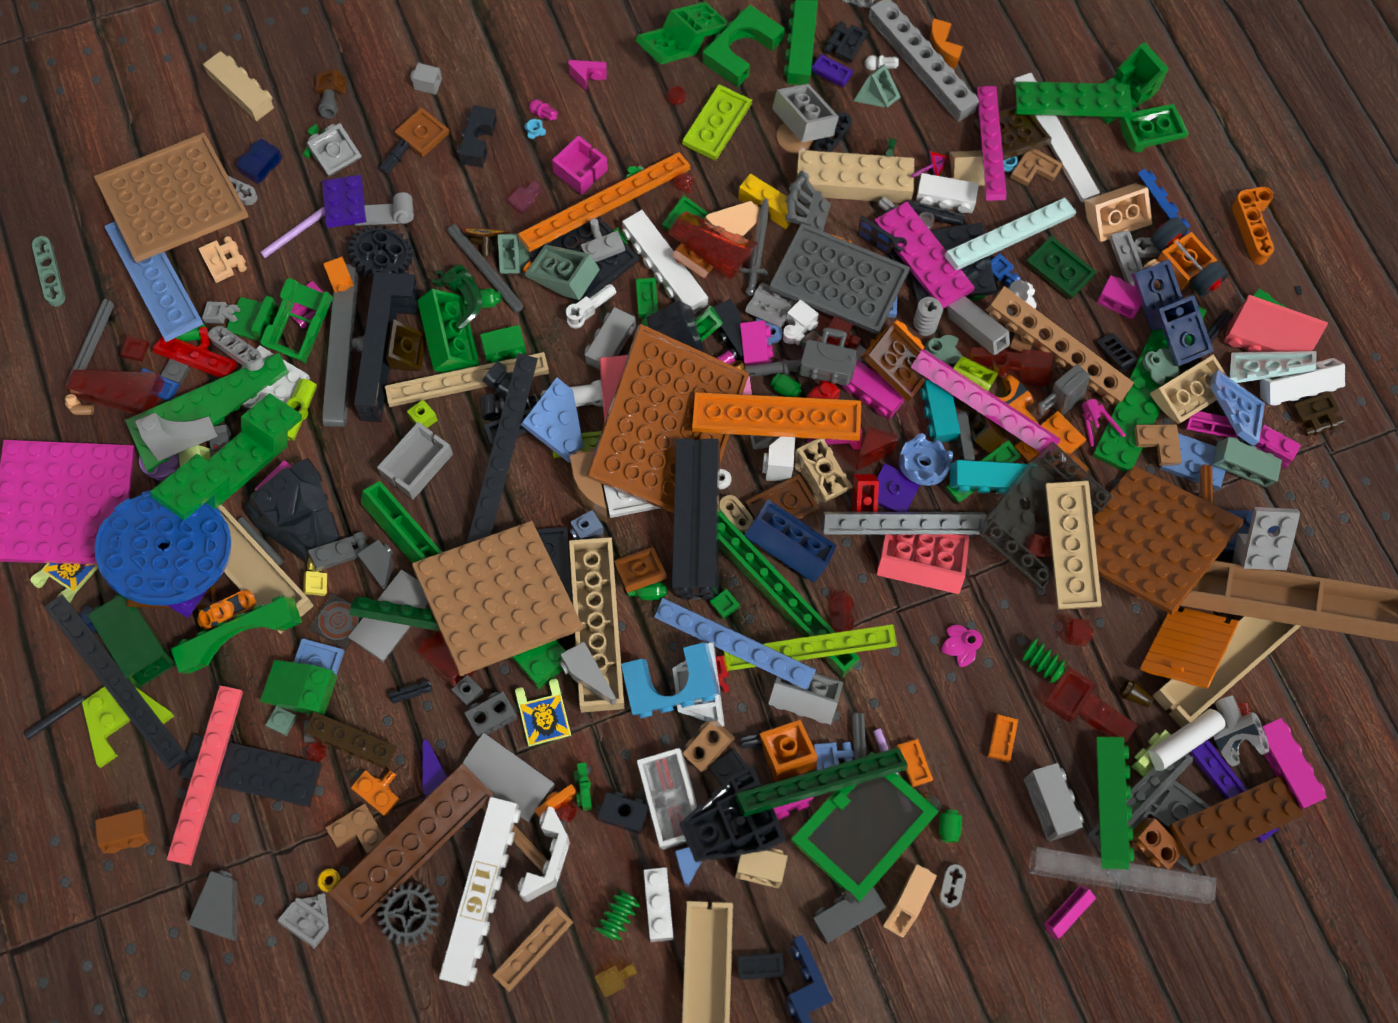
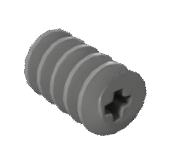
[913,297,943,336]

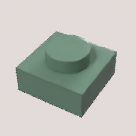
[266,706,297,736]

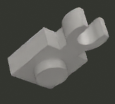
[202,301,240,324]

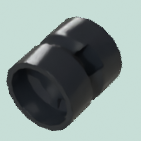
[482,361,513,399]

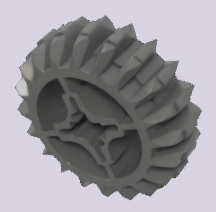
[377,883,440,946]

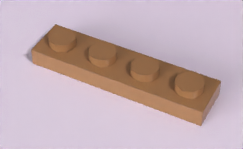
[492,906,573,992]

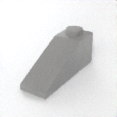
[560,642,616,705]

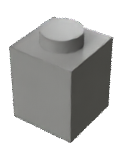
[411,63,442,95]

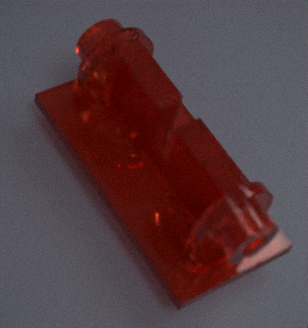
[831,590,854,633]

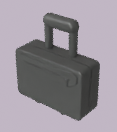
[799,328,857,385]
[1036,364,1090,416]

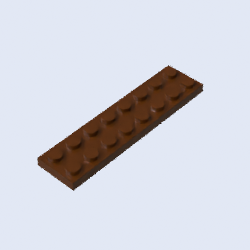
[329,762,494,925]

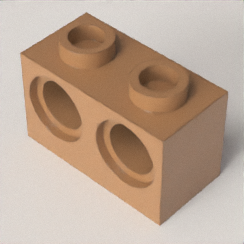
[683,720,735,772]

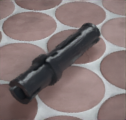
[908,199,965,226]

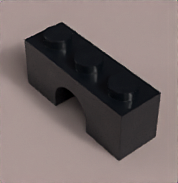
[457,105,497,168]

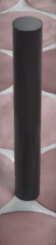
[23,694,86,740]

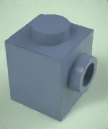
[569,510,603,540]

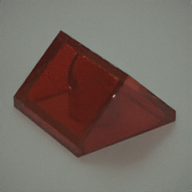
[856,426,898,471]

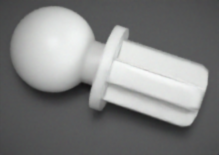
[865,55,899,70]

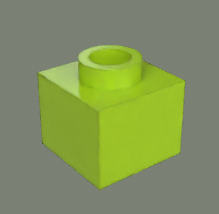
[407,400,438,428]

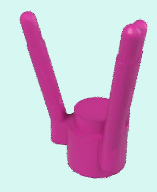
[1082,399,1125,447]

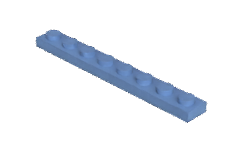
[654,598,816,689]

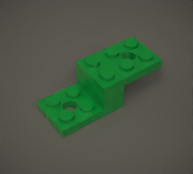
[636,2,729,64]

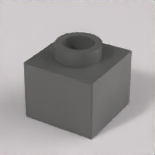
[451,675,484,708]

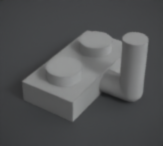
[581,218,625,262]

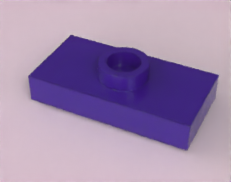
[811,54,853,88]

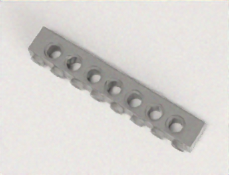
[868,0,979,122]

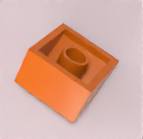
[760,720,817,782]

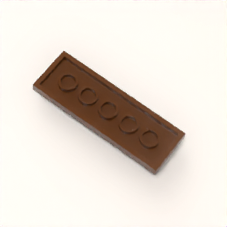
[1169,776,1304,867]

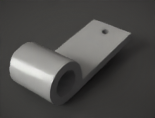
[355,192,414,226]

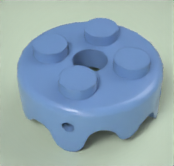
[899,433,953,486]

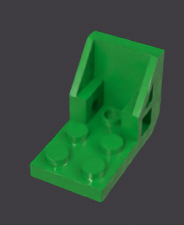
[1099,42,1169,125]

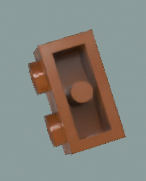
[95,809,150,854]

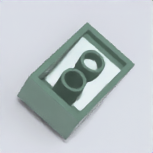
[525,244,600,300]

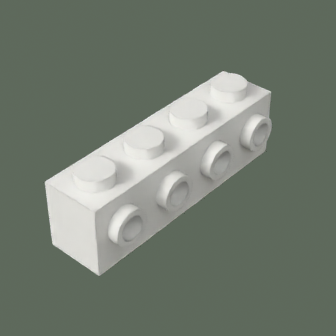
[1260,358,1345,405]

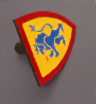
[462,228,509,256]

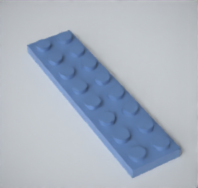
[104,221,203,342]

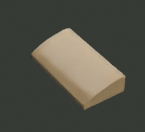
[1150,354,1228,424]

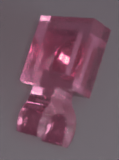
[508,180,542,214]

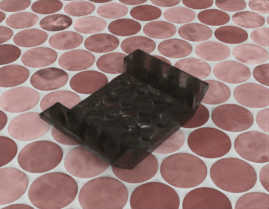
[979,441,1113,590]

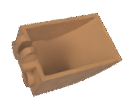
[570,447,607,523]

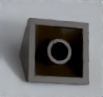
[386,319,426,371]

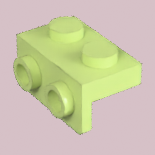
[1131,730,1171,777]

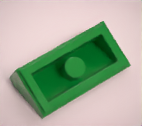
[695,305,723,342]

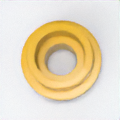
[318,869,341,892]

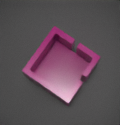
[552,135,608,195]

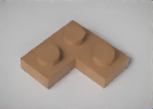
[1010,149,1063,187]
[1134,425,1182,466]
[326,804,385,854]

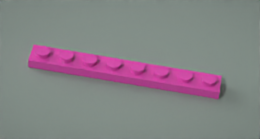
[977,86,1006,201]
[911,349,1061,457]

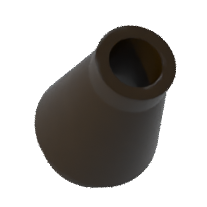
[1119,679,1154,707]

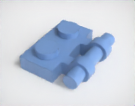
[814,742,855,771]

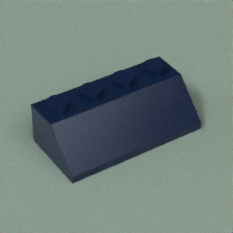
[744,499,837,582]

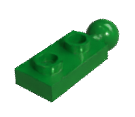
[636,278,658,327]

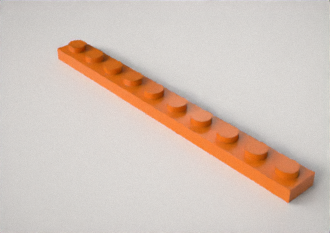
[518,152,690,252]

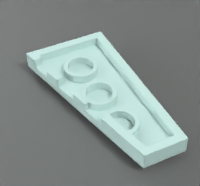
[1230,351,1316,383]

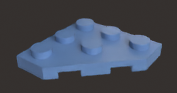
[1210,370,1265,446]
[520,378,583,463]

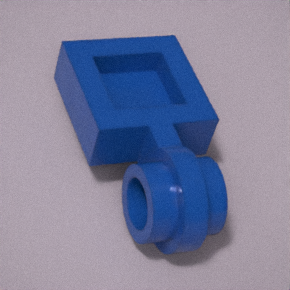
[990,254,1020,288]

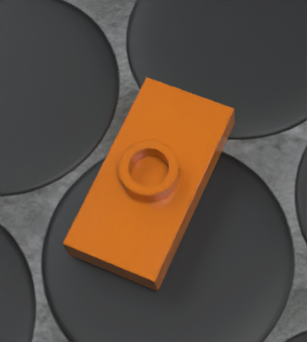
[988,714,1018,763]
[897,739,933,788]
[534,784,576,819]

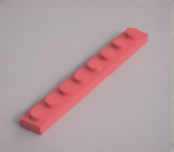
[167,686,243,865]

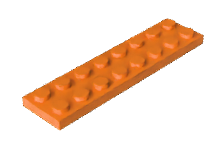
[692,392,861,441]

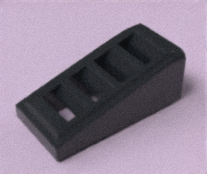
[1096,333,1137,373]

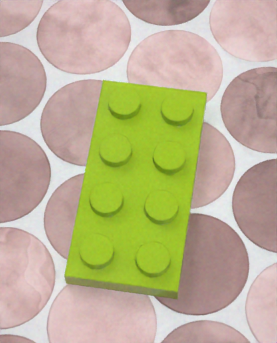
[682,85,752,161]

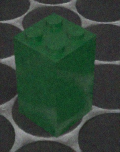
[88,594,176,688]

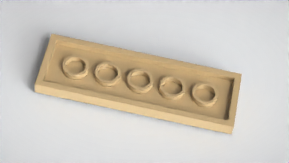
[1045,481,1102,610]

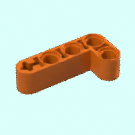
[1232,187,1274,265]

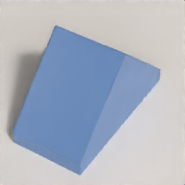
[675,847,701,887]

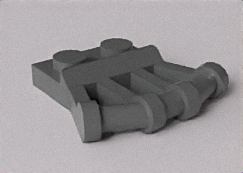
[785,171,831,231]

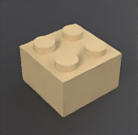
[735,848,787,889]

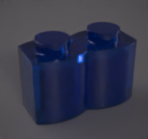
[237,139,283,184]

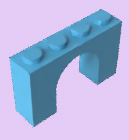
[621,643,720,719]

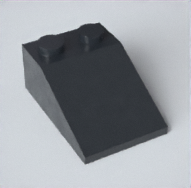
[646,300,704,353]

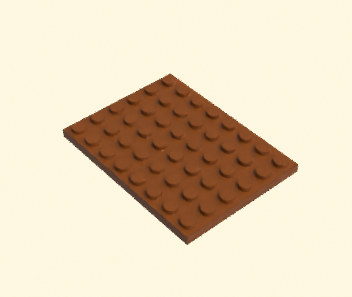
[586,324,749,513]

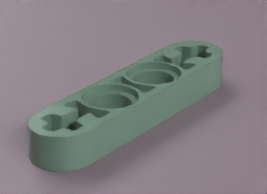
[32,236,65,306]

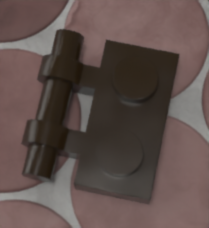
[1292,392,1344,436]

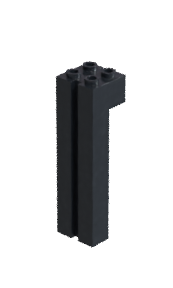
[354,271,420,422]
[672,439,720,600]

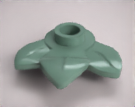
[925,335,962,365]
[1142,348,1179,386]

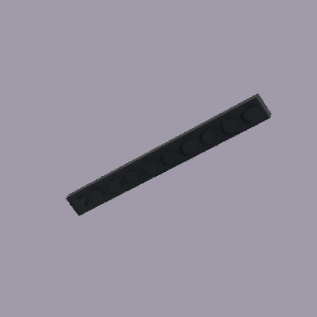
[467,353,538,544]
[44,594,189,770]

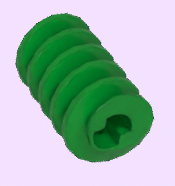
[1022,637,1070,684]
[594,889,640,940]

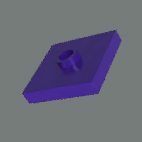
[877,463,920,512]

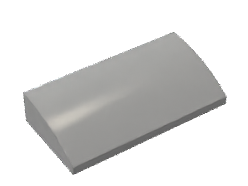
[348,570,428,663]
[463,733,555,823]

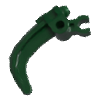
[432,264,482,330]

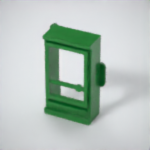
[261,278,334,364]

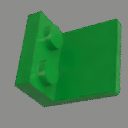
[226,296,279,342]

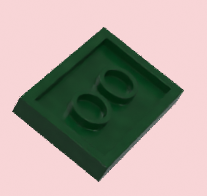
[1026,236,1097,300]

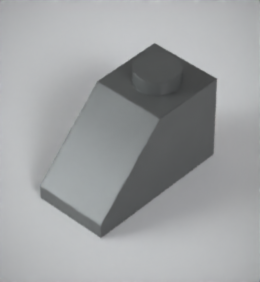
[358,539,394,591]

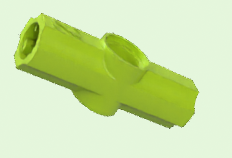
[286,378,317,441]

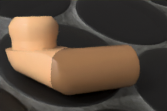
[65,394,94,415]

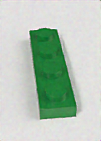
[945,440,1021,504]

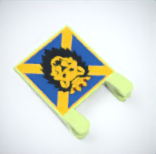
[31,563,98,603]
[515,679,571,747]

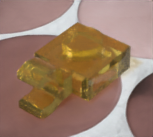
[595,964,637,998]

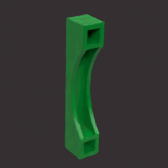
[171,595,302,674]

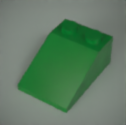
[260,660,337,715]

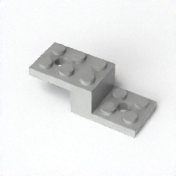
[1232,507,1300,571]

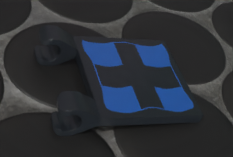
[858,216,907,263]

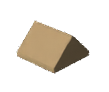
[949,150,985,186]

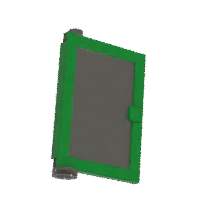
[790,752,942,904]

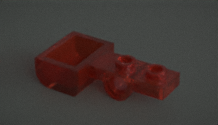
[971,347,1053,386]
[1045,666,1137,744]

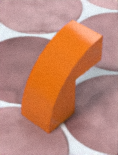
[929,18,963,70]

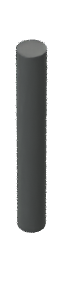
[237,517,283,566]

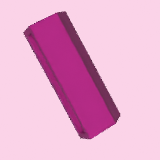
[1185,411,1238,439]
[1044,884,1096,940]

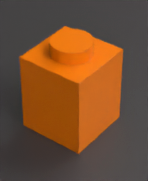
[323,257,354,293]

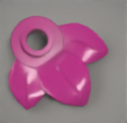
[941,625,983,667]

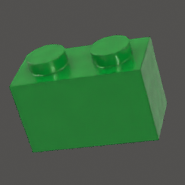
[480,325,527,364]

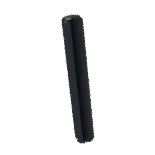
[1182,309,1233,370]

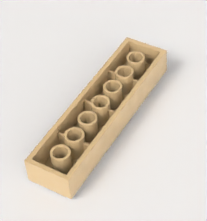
[569,537,624,712]

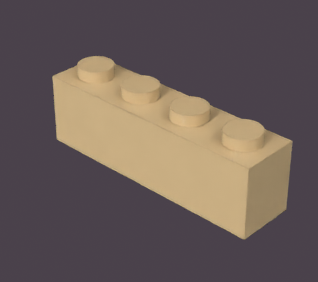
[203,51,274,121]

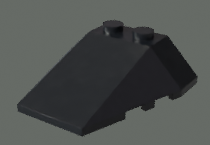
[679,765,787,863]

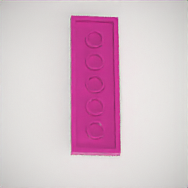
[874,202,975,309]

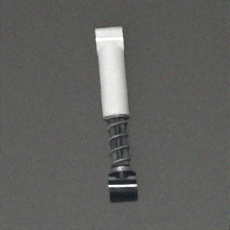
[480,380,603,421]

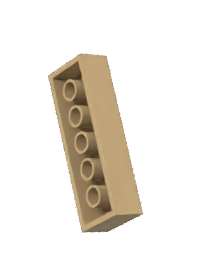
[796,150,914,203]

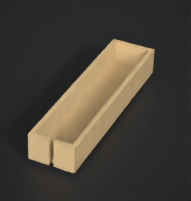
[218,505,313,634]
[1153,616,1300,728]
[682,901,733,1023]

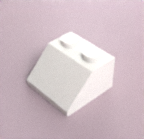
[762,437,795,482]

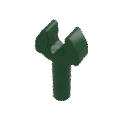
[885,138,897,157]

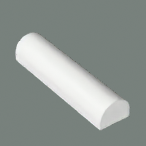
[1149,709,1225,771]

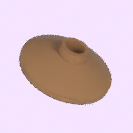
[777,123,814,154]

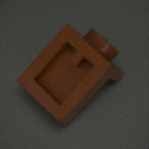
[316,68,347,94]

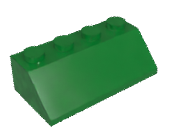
[418,289,480,373]

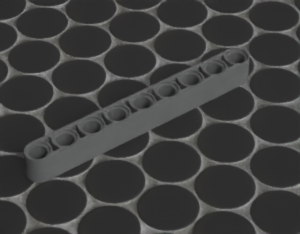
[323,263,359,427]

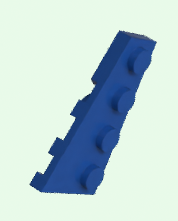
[1138,168,1191,235]

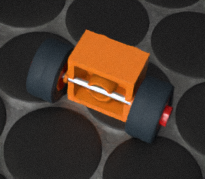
[1150,217,1229,297]

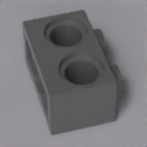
[465,691,518,739]

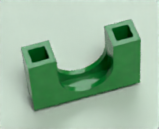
[702,5,785,88]

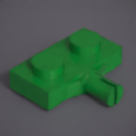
[574,762,592,811]

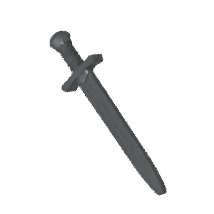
[740,198,769,296]

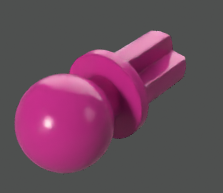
[529,100,558,121]

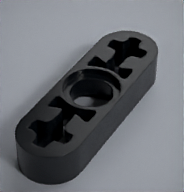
[814,113,852,152]

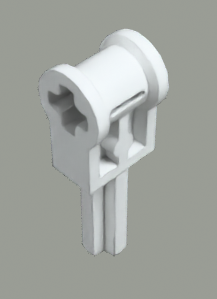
[566,284,616,329]

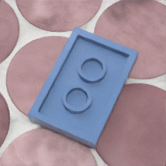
[1160,433,1226,490]
[293,639,345,675]

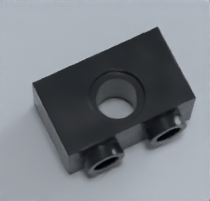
[598,791,649,835]

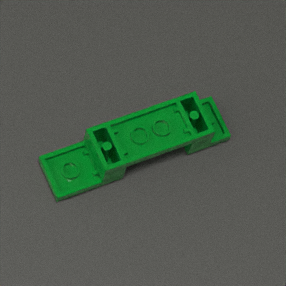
[150,393,302,520]

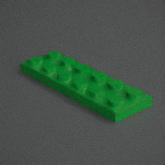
[1015,81,1132,117]

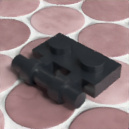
[823,21,868,64]

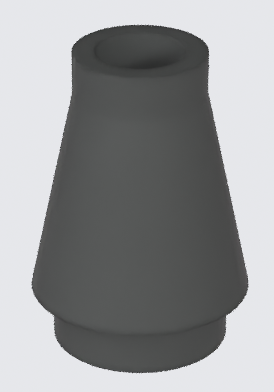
[318,89,338,118]

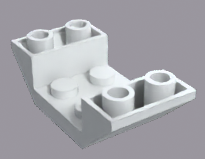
[518,807,570,902]

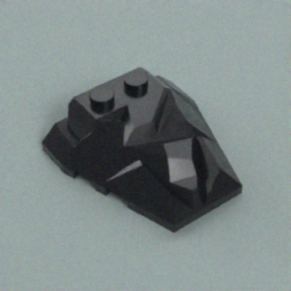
[244,458,340,563]

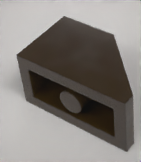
[968,410,1005,454]

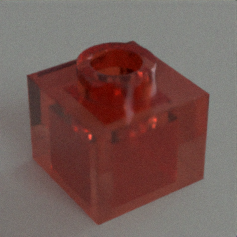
[1068,619,1093,646]

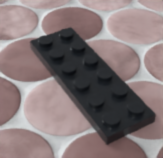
[180,735,322,808]

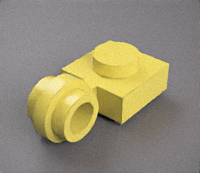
[303,558,327,596]

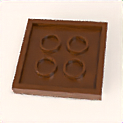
[864,323,926,402]

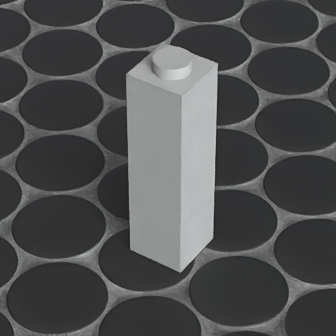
[947,296,1010,355]

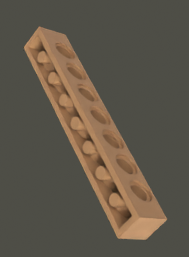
[986,286,1134,405]

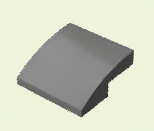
[745,282,796,327]

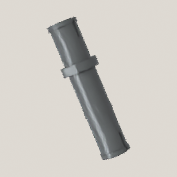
[745,359,801,377]

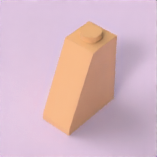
[701,201,760,251]
[883,865,937,938]

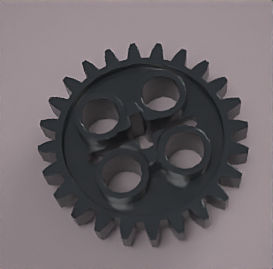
[348,224,413,280]

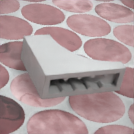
[135,413,218,461]

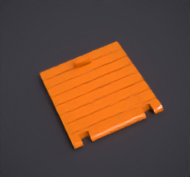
[1140,607,1239,689]

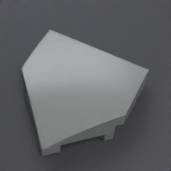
[278,894,329,949]

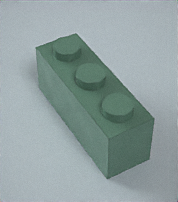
[1212,437,1282,487]

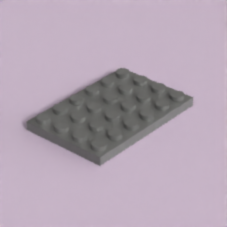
[769,223,910,335]

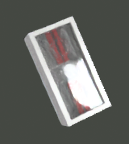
[637,748,698,850]

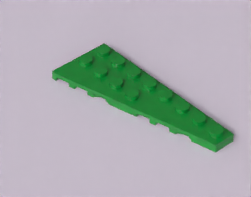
[125,353,289,473]

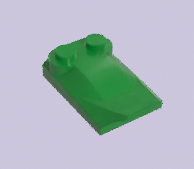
[1120,104,1189,152]

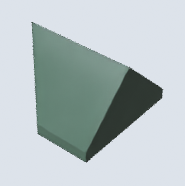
[854,64,900,107]
[498,234,531,273]

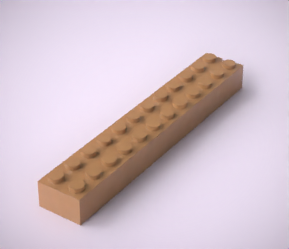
[1137,561,1398,642]

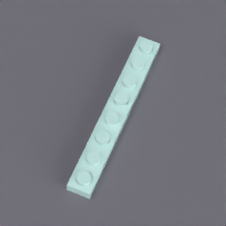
[944,198,1076,270]

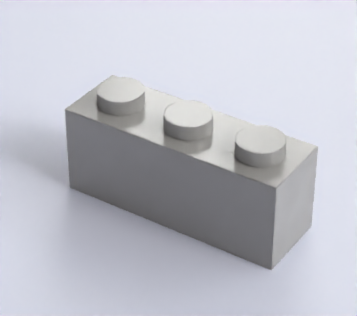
[584,307,636,370]

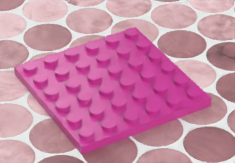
[0,440,135,564]

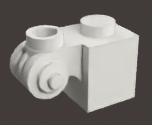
[783,300,818,345]

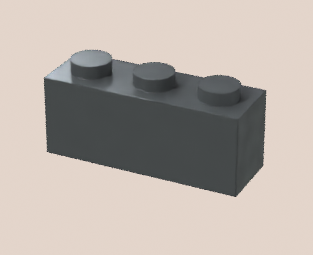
[812,887,885,944]

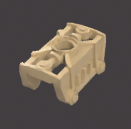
[794,439,853,504]

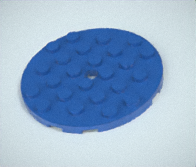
[95,490,232,605]

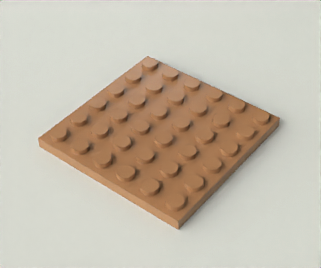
[94,133,249,263]
[412,521,583,676]

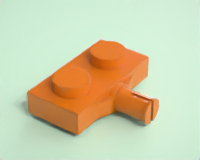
[351,770,400,816]

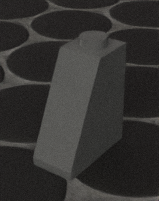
[188,870,238,942]

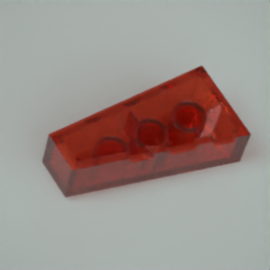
[668,211,758,280]
[66,370,165,415]

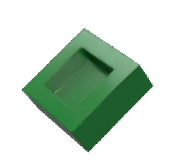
[710,589,740,619]

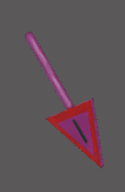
[911,151,949,178]

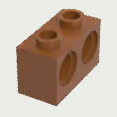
[1131,818,1183,870]

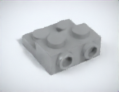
[307,123,362,177]

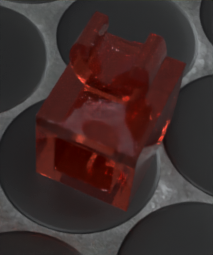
[826,316,861,350]

